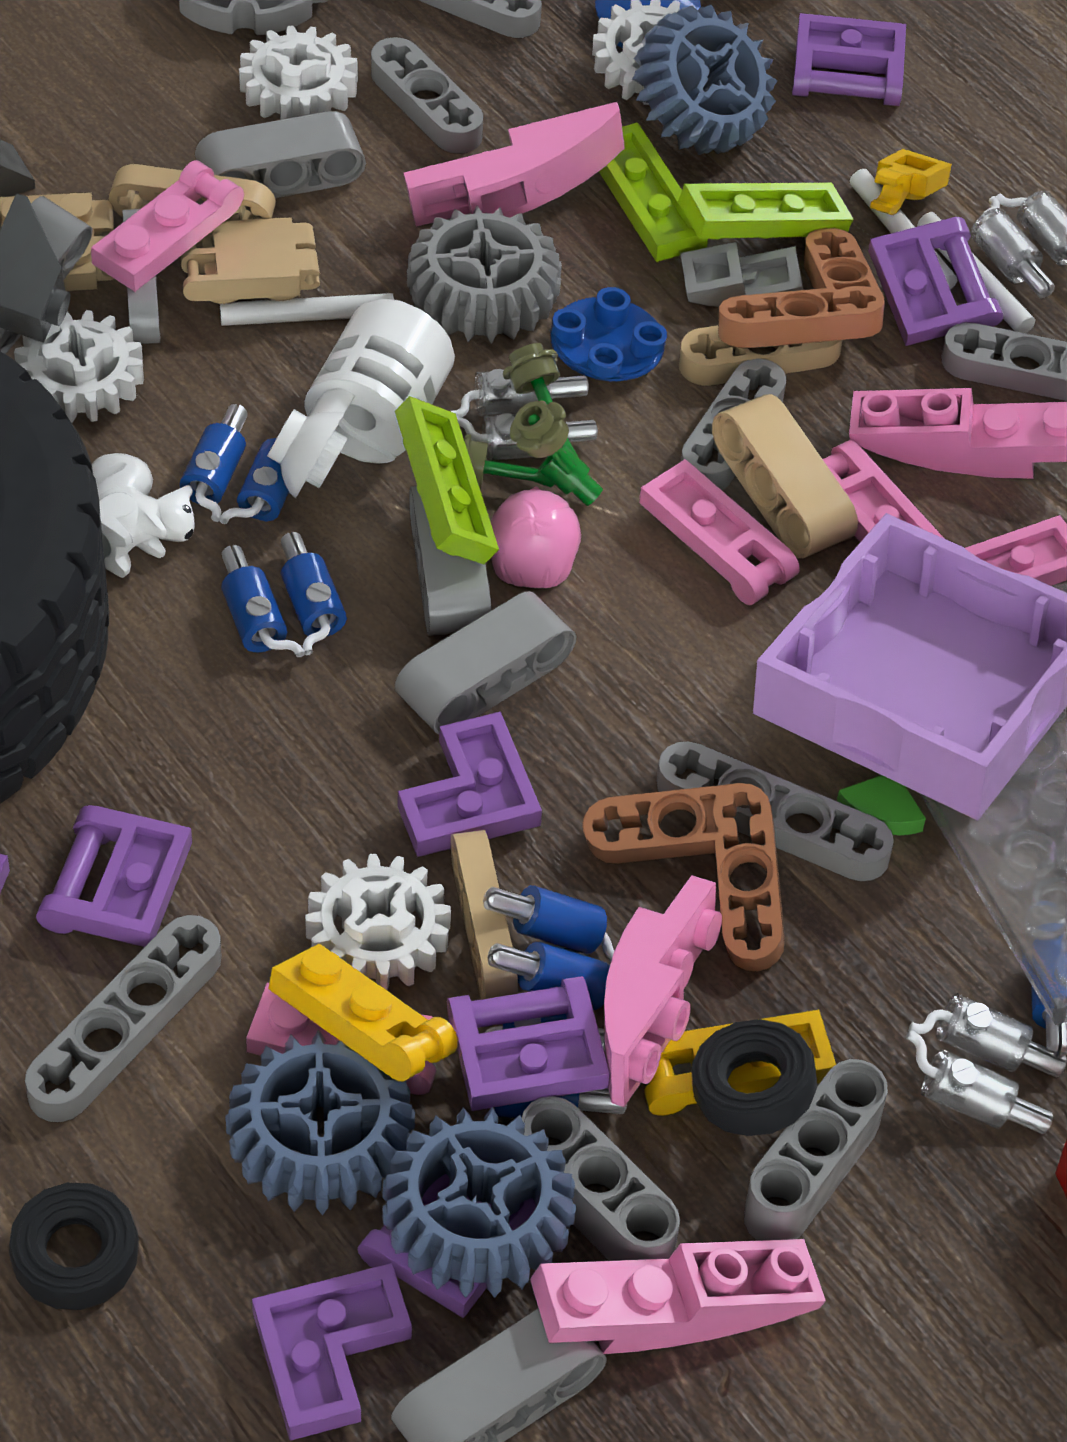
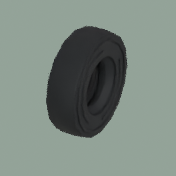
[691,1019,817,1136]
[9,1182,139,1310]

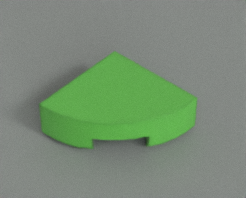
[837,775,926,836]

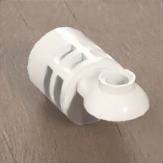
[267,299,455,499]

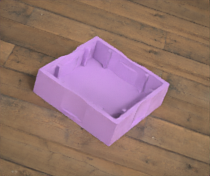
[753,513,1067,821]

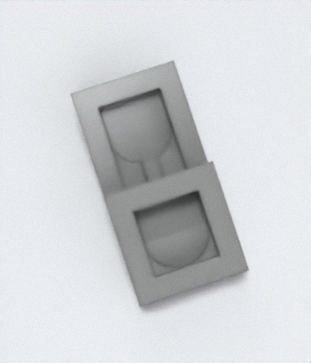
[681,242,803,307]

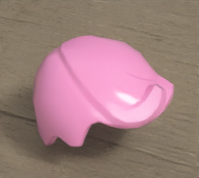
[490,486,581,588]

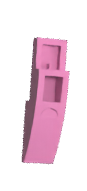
[404,102,625,227]
[849,388,1067,479]
[604,875,722,1107]
[530,1239,826,1354]

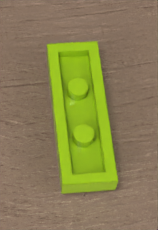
[599,122,708,262]
[678,182,854,239]
[394,396,499,565]

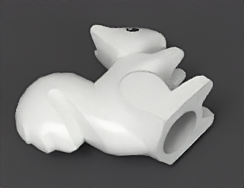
[92,453,195,578]

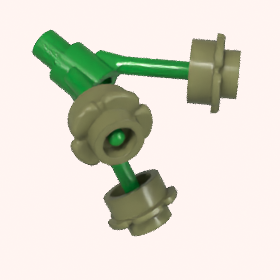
[464,343,603,506]

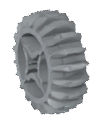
[407,206,562,344]

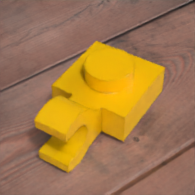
[870,149,952,215]

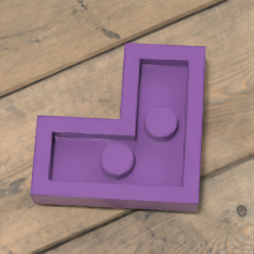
[398,711,542,857]
[252,1263,412,1441]

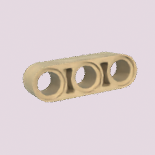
[712,394,858,558]

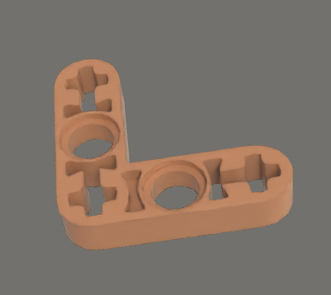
[718,228,885,348]
[582,783,785,972]

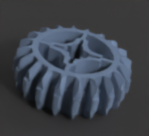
[632,4,778,155]
[225,1030,415,1216]
[382,1107,576,1298]

